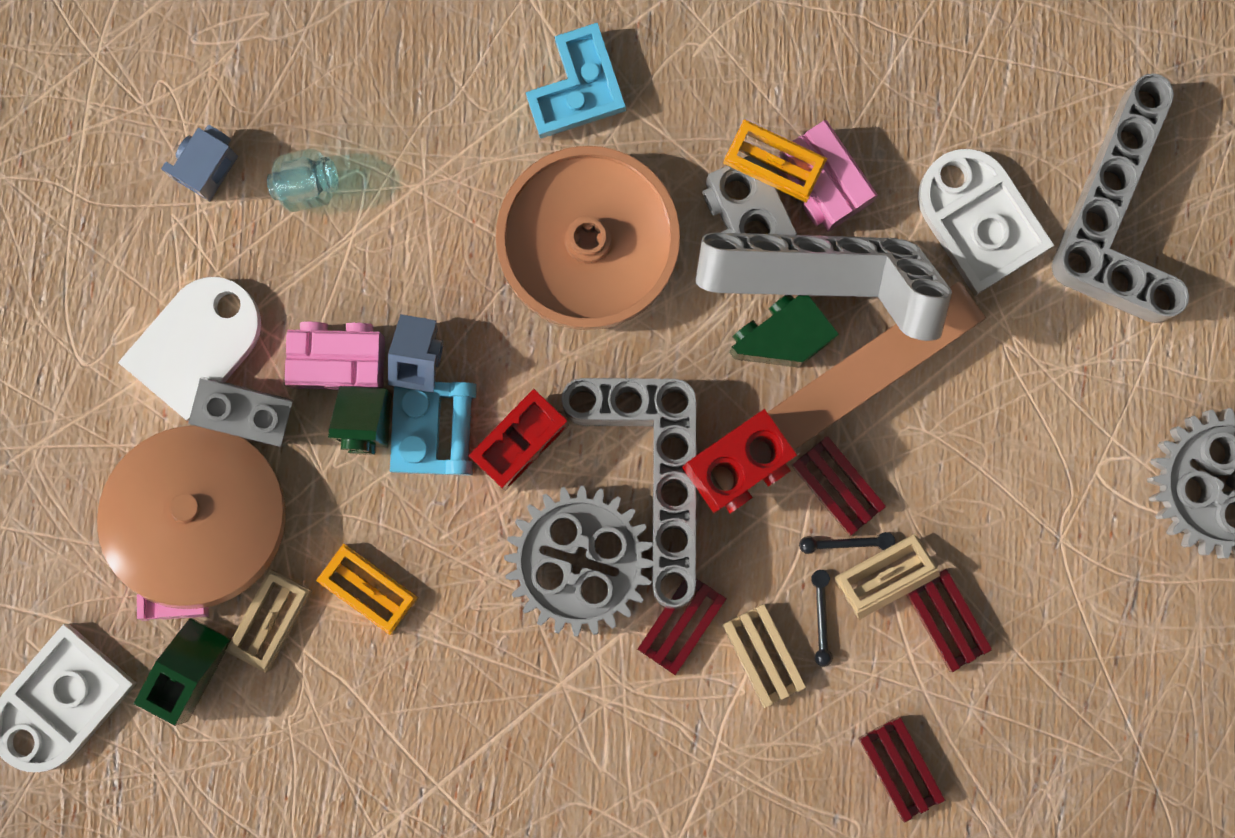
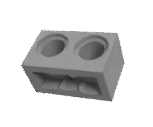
[702,156,797,235]
[188,377,293,447]

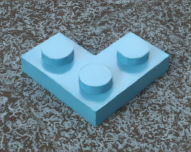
[525,23,626,139]

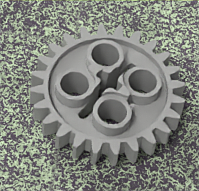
[1147,408,1235,559]
[504,486,653,637]

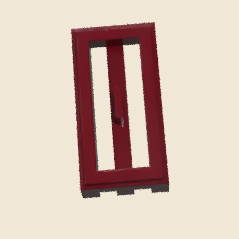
[791,436,886,536]
[906,569,992,672]
[637,578,727,676]
[858,716,946,823]

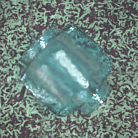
[267,149,339,212]

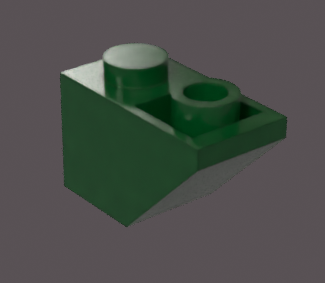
[729,295,839,368]
[328,386,392,455]
[133,618,231,726]

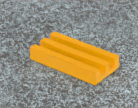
[723,119,828,203]
[316,543,419,635]

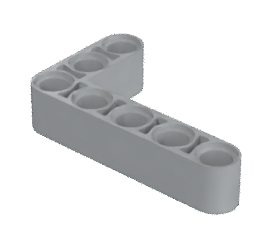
[1052,73,1189,323]
[695,232,952,341]
[561,378,696,609]

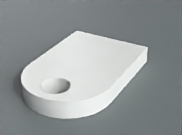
[918,149,1054,296]
[118,277,261,421]
[0,624,137,772]

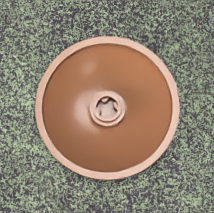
[496,146,680,330]
[97,426,286,609]

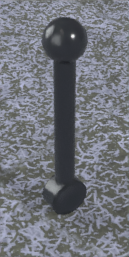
[799,532,895,554]
[811,570,833,667]

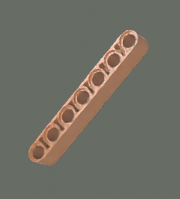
[711,281,986,491]

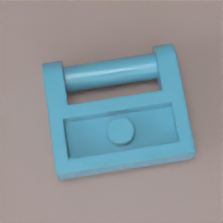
[390,382,477,476]

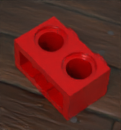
[468,388,569,491]
[682,409,797,513]

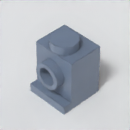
[161,125,238,202]
[388,314,443,393]

